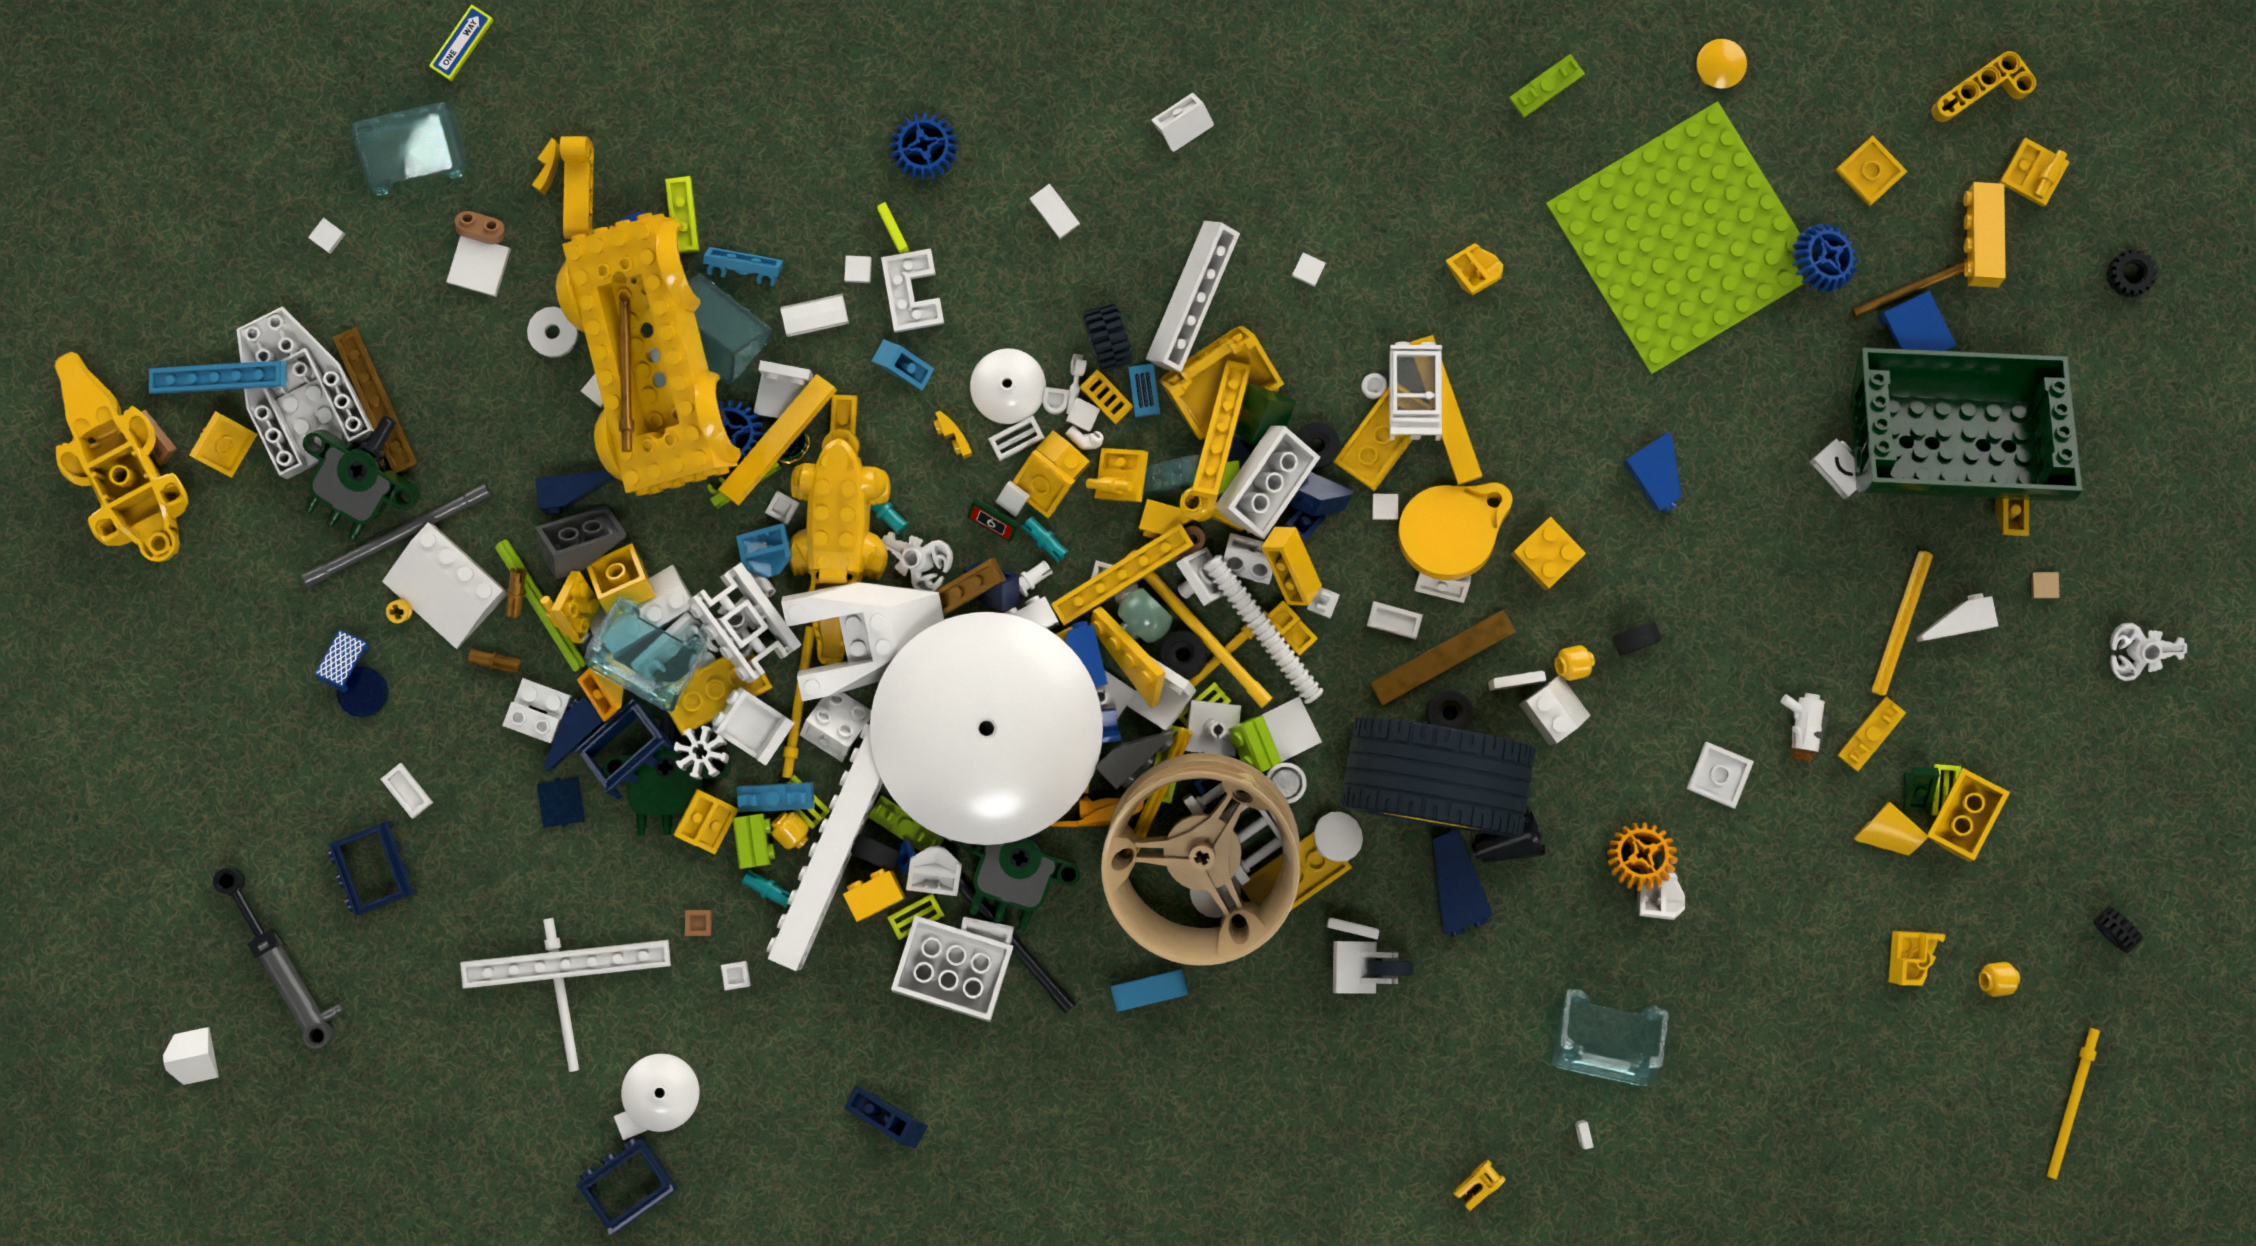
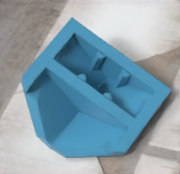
[736,523,792,578]

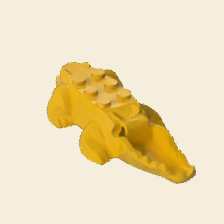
[54,352,189,563]
[789,429,891,665]

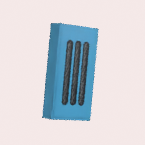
[1128,364,1160,418]

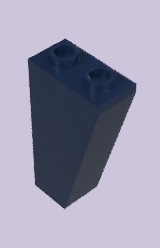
[1431,829,1493,937]

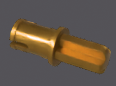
[505,567,527,618]
[468,648,520,674]

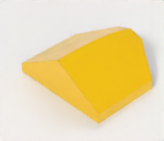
[1446,243,1503,295]

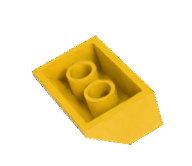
[1927,768,2010,862]

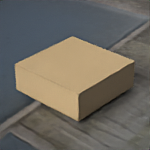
[2031,572,2059,599]

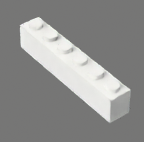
[1146,221,1240,372]

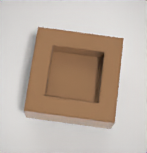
[685,910,712,936]

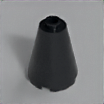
[1472,806,1546,863]

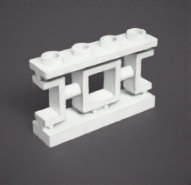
[687,562,802,684]

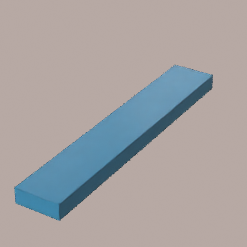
[149,360,286,394]

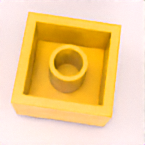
[1510,517,1586,591]
[587,543,656,617]
[843,869,907,922]

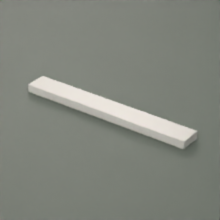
[460,940,671,988]

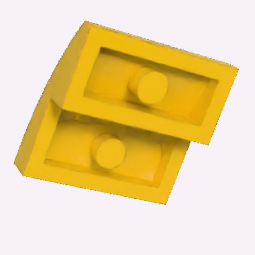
[673,789,739,854]

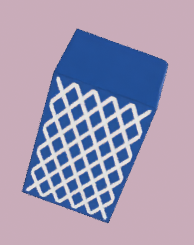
[315,630,370,693]

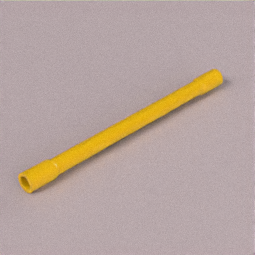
[1126,549,1273,708]

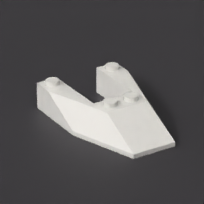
[781,582,944,701]

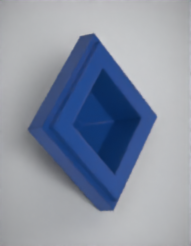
[897,839,918,875]

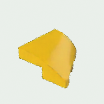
[1854,802,1928,855]
[1889,931,1945,985]

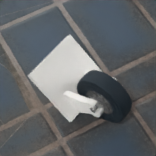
[1333,941,1414,993]

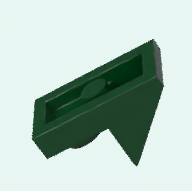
[1903,767,1940,812]

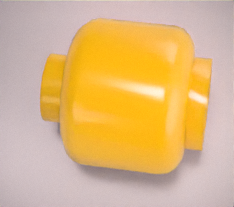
[1180,487,1217,522]
[1554,645,1595,681]
[771,811,809,849]
[1979,962,2020,997]

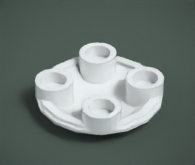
[1314,812,1363,862]

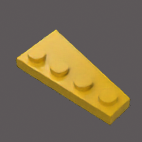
[1090,606,1166,708]

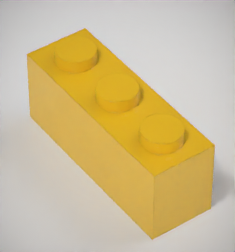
[1261,527,1322,606]

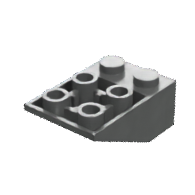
[1095,729,1176,789]

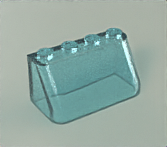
[688,273,772,384]

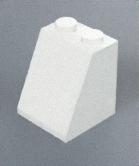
[1519,675,1591,745]

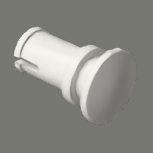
[1019,560,1053,597]

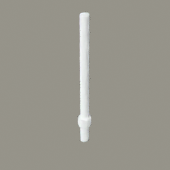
[543,918,579,1072]

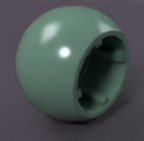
[1117,588,1173,643]

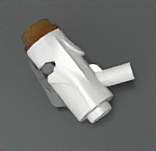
[1781,693,1828,762]

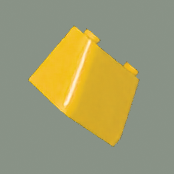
[1160,326,1284,440]

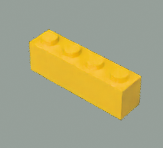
[1963,182,2006,288]

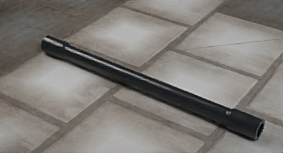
[958,874,1076,1014]

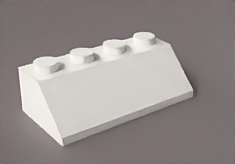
[1215,425,1320,539]
[590,565,692,660]

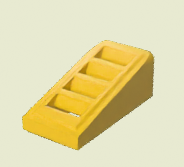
[1080,369,1134,425]

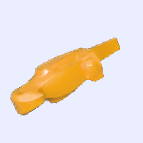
[1051,796,1144,827]

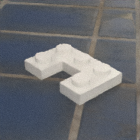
[881,249,944,333]

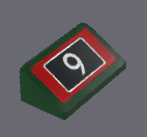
[968,498,1020,542]

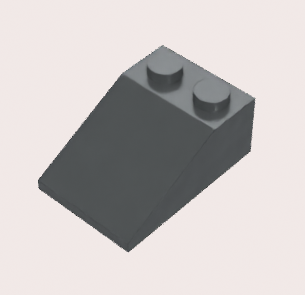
[535,505,626,579]

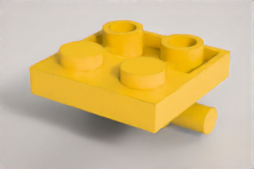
[1999,137,2069,207]
[1086,448,1149,502]
[540,571,601,643]

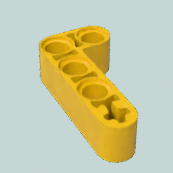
[1931,51,2036,122]
[560,136,594,239]

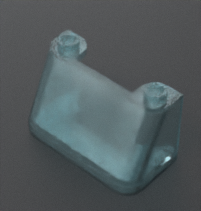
[349,103,470,195]
[584,596,709,712]
[1552,989,1669,1085]

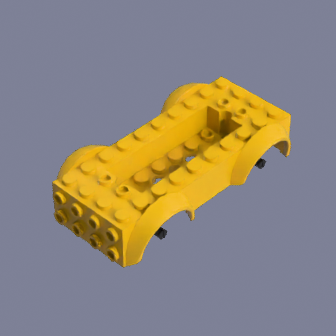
[556,213,741,496]

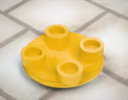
[1696,39,1747,89]

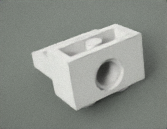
[502,678,572,744]

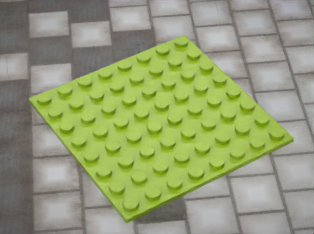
[1546,101,1804,375]

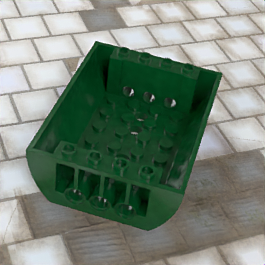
[1850,348,2082,502]

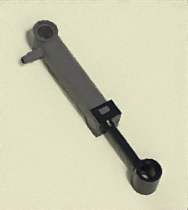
[213,868,343,1049]

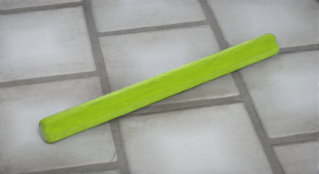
[495,539,586,672]

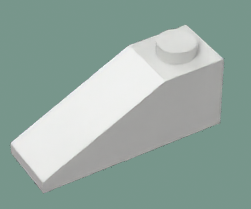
[1916,593,1998,642]

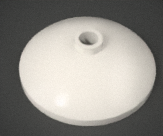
[970,349,1046,424]
[621,1054,699,1132]

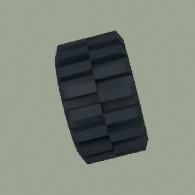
[1083,303,1133,373]

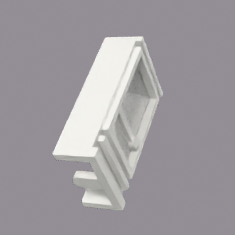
[1389,342,1442,441]

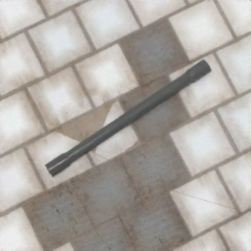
[302,483,492,587]

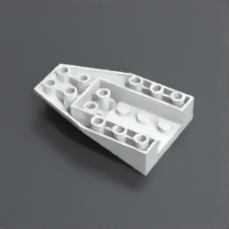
[237,307,374,479]

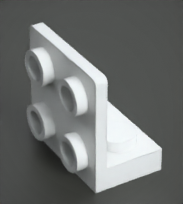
[754,360,813,419]
[1127,656,1196,731]
[800,692,871,762]

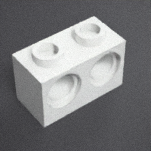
[1223,533,1273,584]

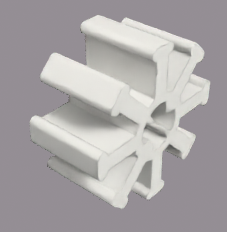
[674,726,729,780]

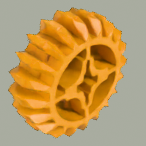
[1607,822,1678,892]

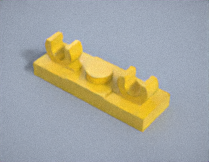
[1837,696,1906,772]

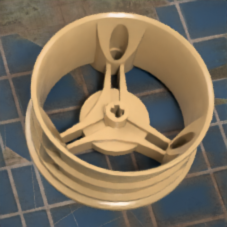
[1101,753,1300,965]

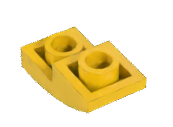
[933,411,973,459]

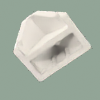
[906,845,962,896]
[1637,870,1685,920]
[163,1027,219,1085]

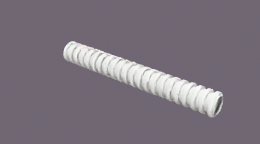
[1203,555,1323,704]

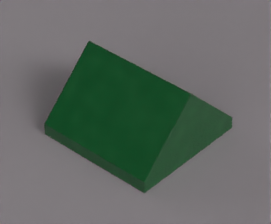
[1235,382,1296,446]

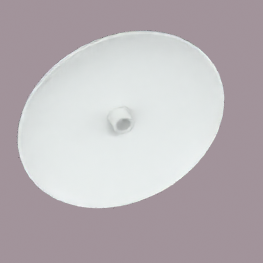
[870,612,1103,845]

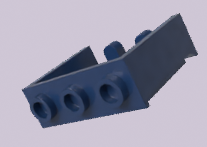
[576,699,675,800]
[328,821,418,916]
[576,1137,679,1236]

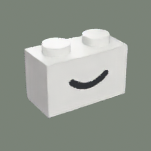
[1810,439,1857,499]

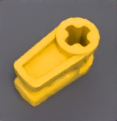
[1453,1159,1506,1211]

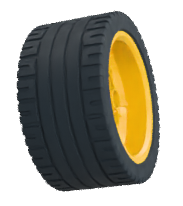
[1340,717,1536,837]

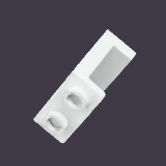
[712,687,794,766]

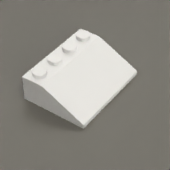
[382,523,507,649]
[891,915,1013,1022]

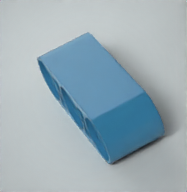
[1110,969,1189,1012]

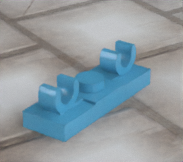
[703,247,783,286]
[737,782,815,812]

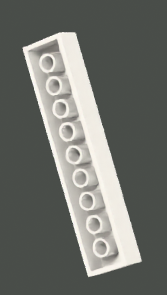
[766,723,883,971]

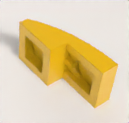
[532,138,560,195]
[1265,601,1318,657]

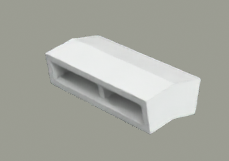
[780,293,849,337]

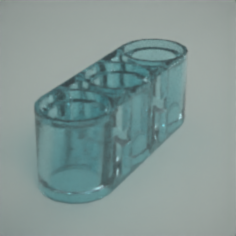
[1143,455,1201,494]

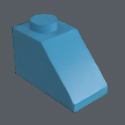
[872,339,934,390]

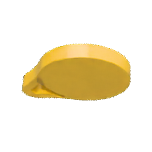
[1398,483,1512,581]

